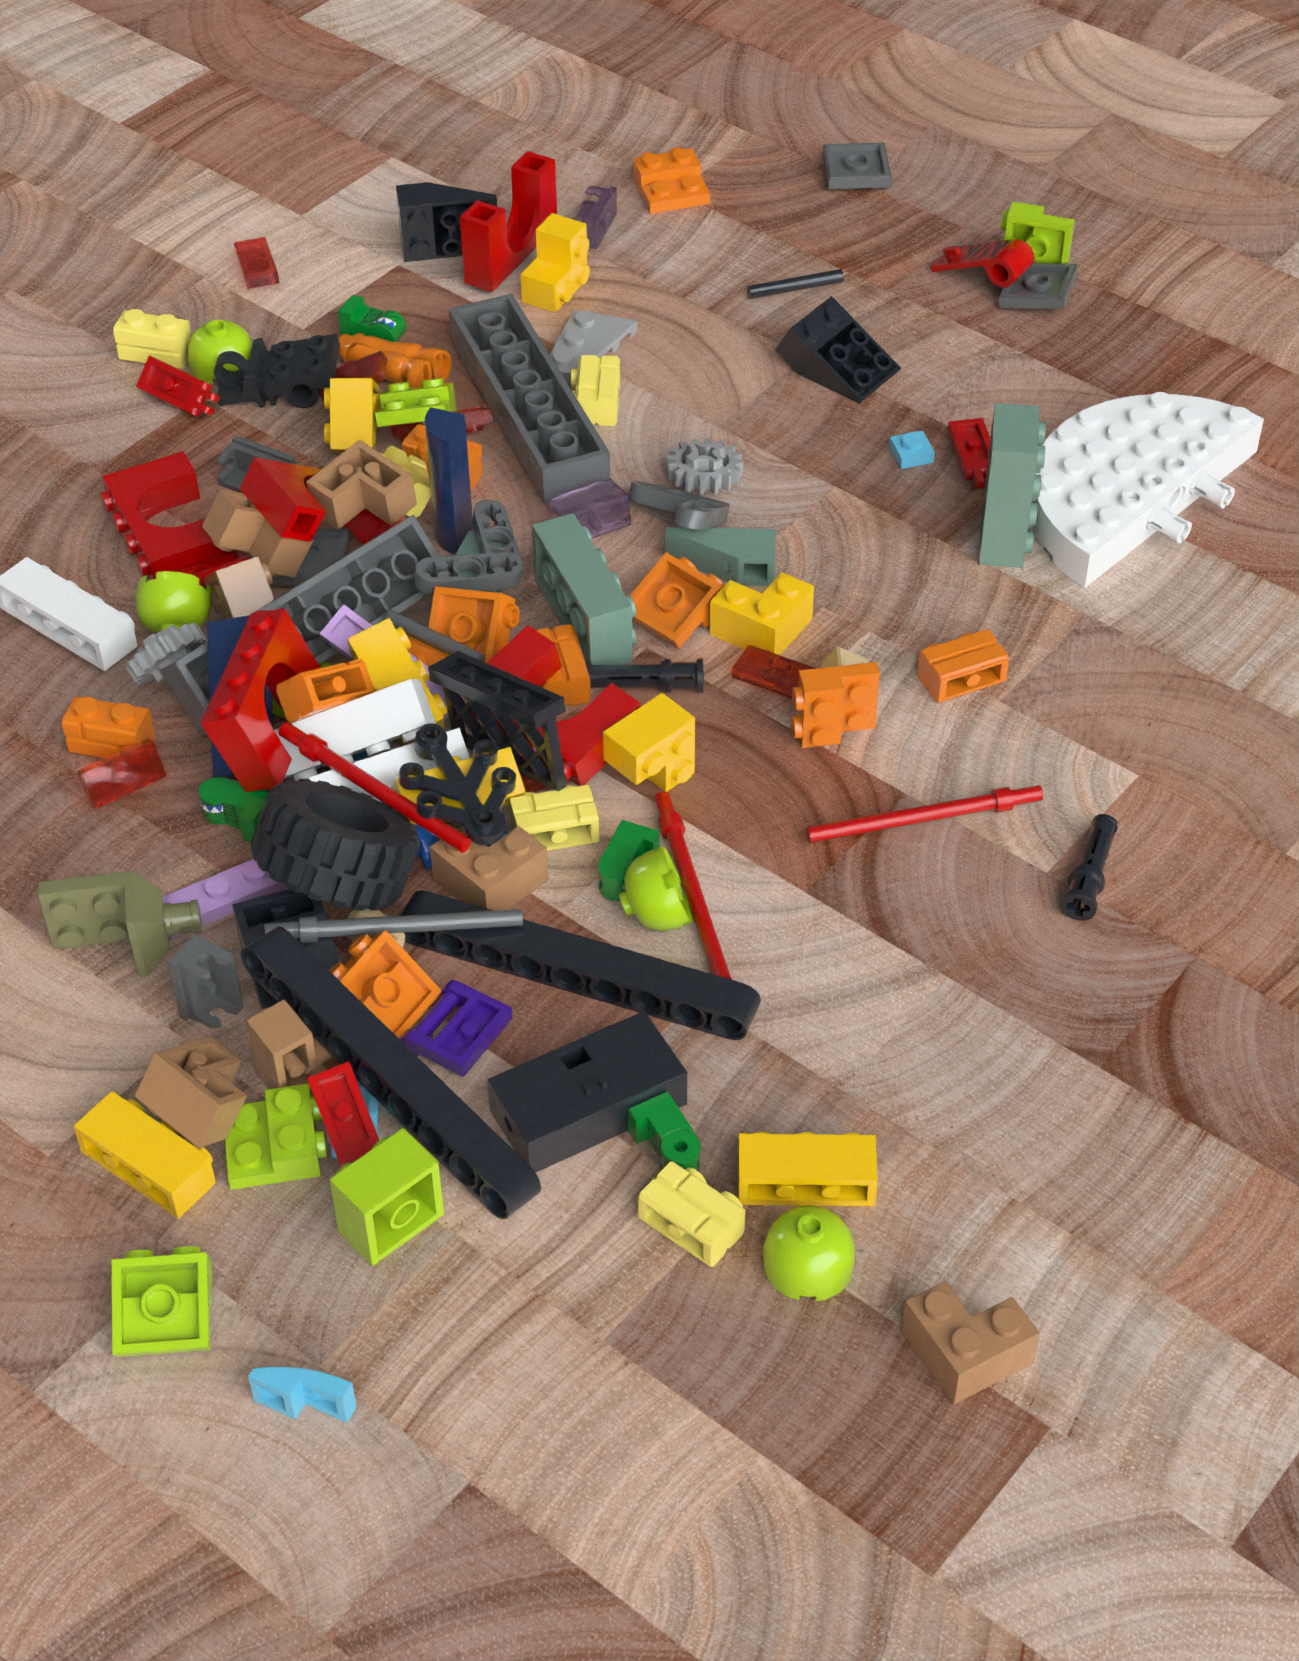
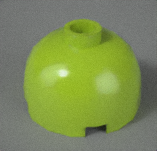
[188,319,253,384]
[135,571,212,634]
[619,846,693,932]
[763,1205,856,1301]

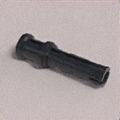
[588,658,704,693]
[1060,814,1118,921]

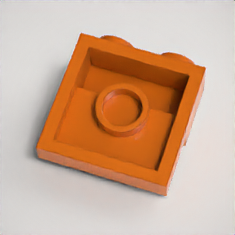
[633,147,710,214]
[630,552,725,649]
[428,586,520,663]
[791,662,880,748]
[329,930,442,1039]

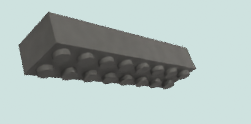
[448,293,611,503]
[159,514,451,737]

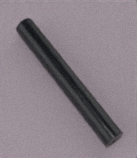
[747,269,844,299]

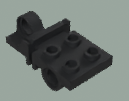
[214,334,340,408]

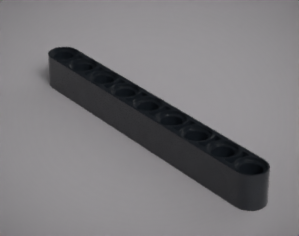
[400,890,761,1040]
[241,926,541,1219]

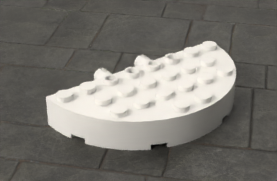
[1032,392,1264,588]

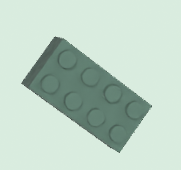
[979,403,1046,568]
[532,513,637,669]

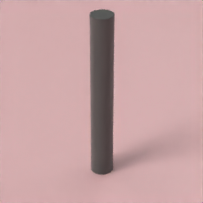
[385,610,485,662]

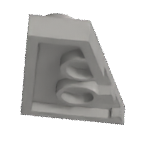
[550,309,638,384]

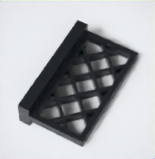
[428,651,567,791]

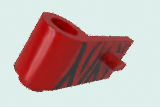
[930,239,1035,288]

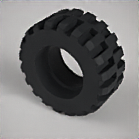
[251,779,420,911]

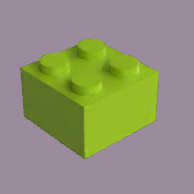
[329,1128,444,1267]

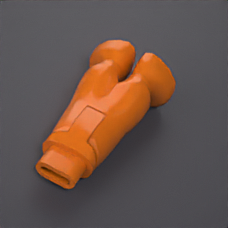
[338,333,452,387]

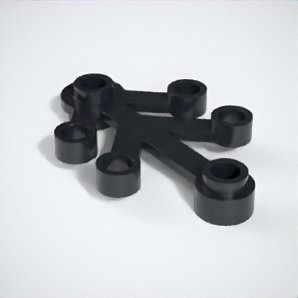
[399,723,516,845]

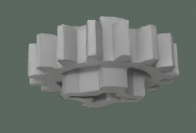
[666,438,744,495]
[126,622,207,685]

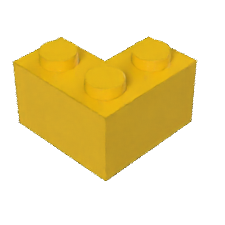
[520,213,590,313]
[324,378,380,453]
[710,572,814,662]
[603,693,695,792]

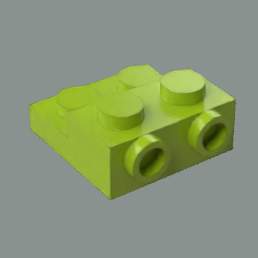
[1000,201,1075,264]
[375,377,457,427]
[225,1083,327,1190]
[111,1246,213,1358]

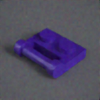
[400,980,512,1077]

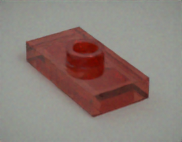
[234,237,280,289]
[319,350,388,400]
[732,644,816,699]
[77,738,167,810]

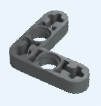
[628,481,730,530]
[414,500,523,595]

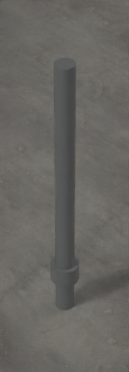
[265,909,523,943]

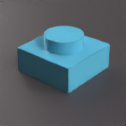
[889,430,935,469]

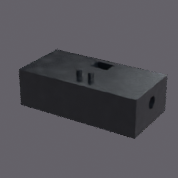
[487,1011,688,1172]

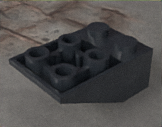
[396,182,497,262]
[775,296,901,404]
[232,889,339,1009]

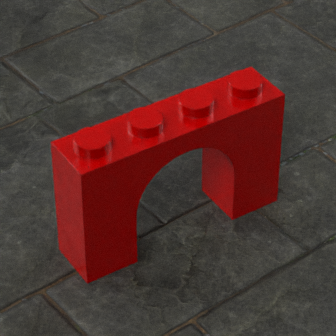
[460,151,557,292]
[100,451,235,580]
[240,457,406,544]
[200,608,321,792]
[466,625,641,786]

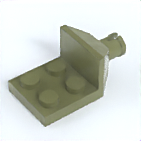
[38,870,202,977]

